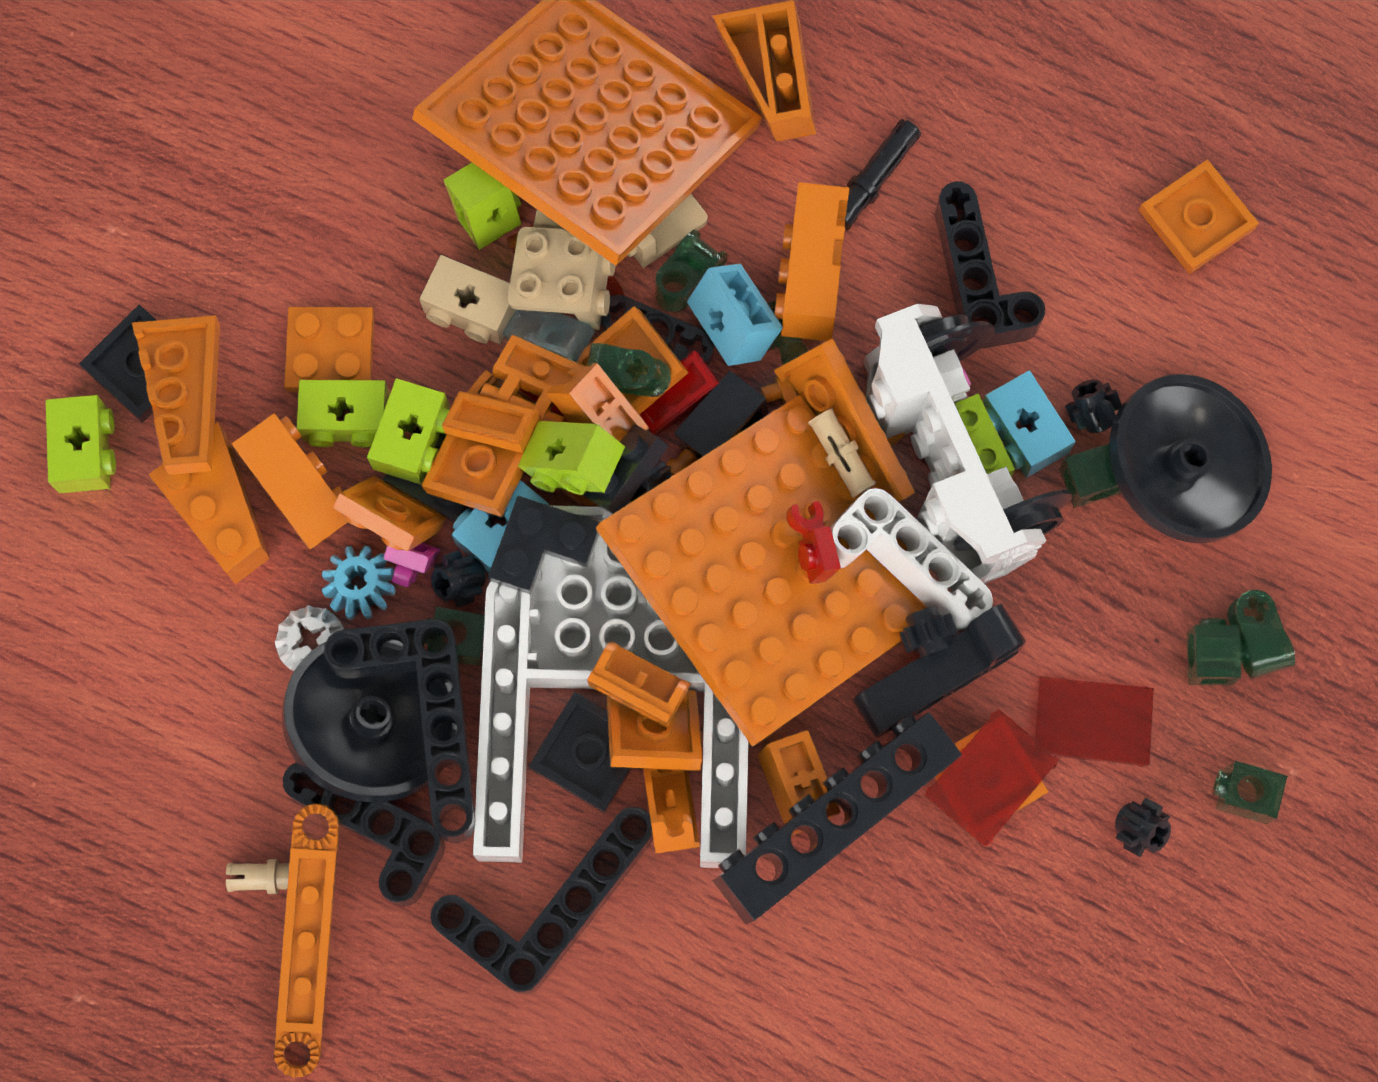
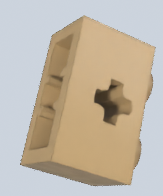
[419,255,516,344]

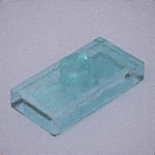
[502,310,595,362]

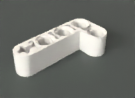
[830,488,993,631]

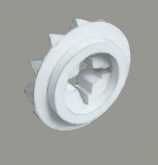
[275,605,344,671]

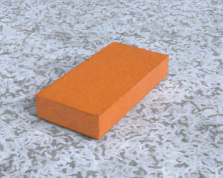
[442,391,540,453]

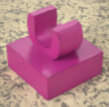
[383,543,440,588]

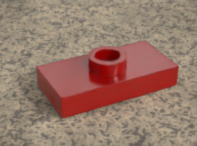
[639,350,720,436]

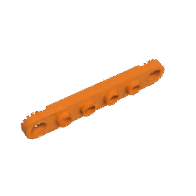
[274,803,339,1078]

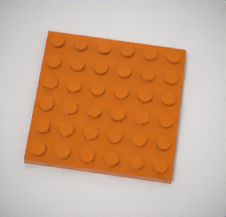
[412,0,762,266]
[596,395,937,747]

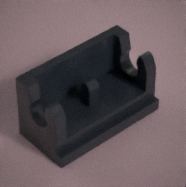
[674,370,769,459]

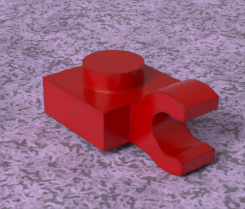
[786,501,841,584]

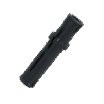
[845,119,921,230]

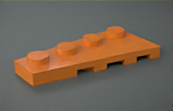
[132,315,220,475]
[773,338,915,502]

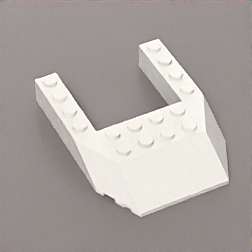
[473,506,748,868]

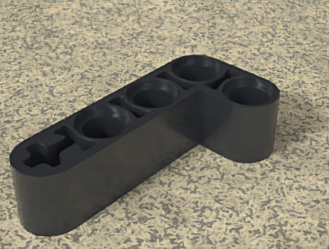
[935,181,1045,348]
[853,604,1026,738]
[283,762,445,907]

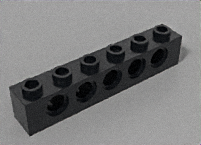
[712,712,962,924]

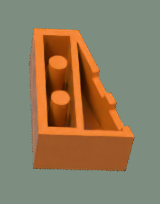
[712,0,817,142]
[775,182,849,341]
[231,413,348,550]
[148,422,270,585]

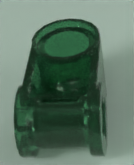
[655,229,729,312]
[587,343,671,397]
[1227,590,1296,679]

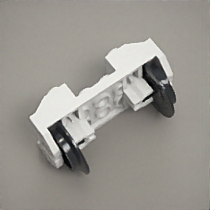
[863,304,1073,584]

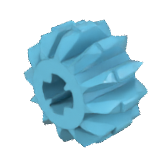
[322,546,396,620]

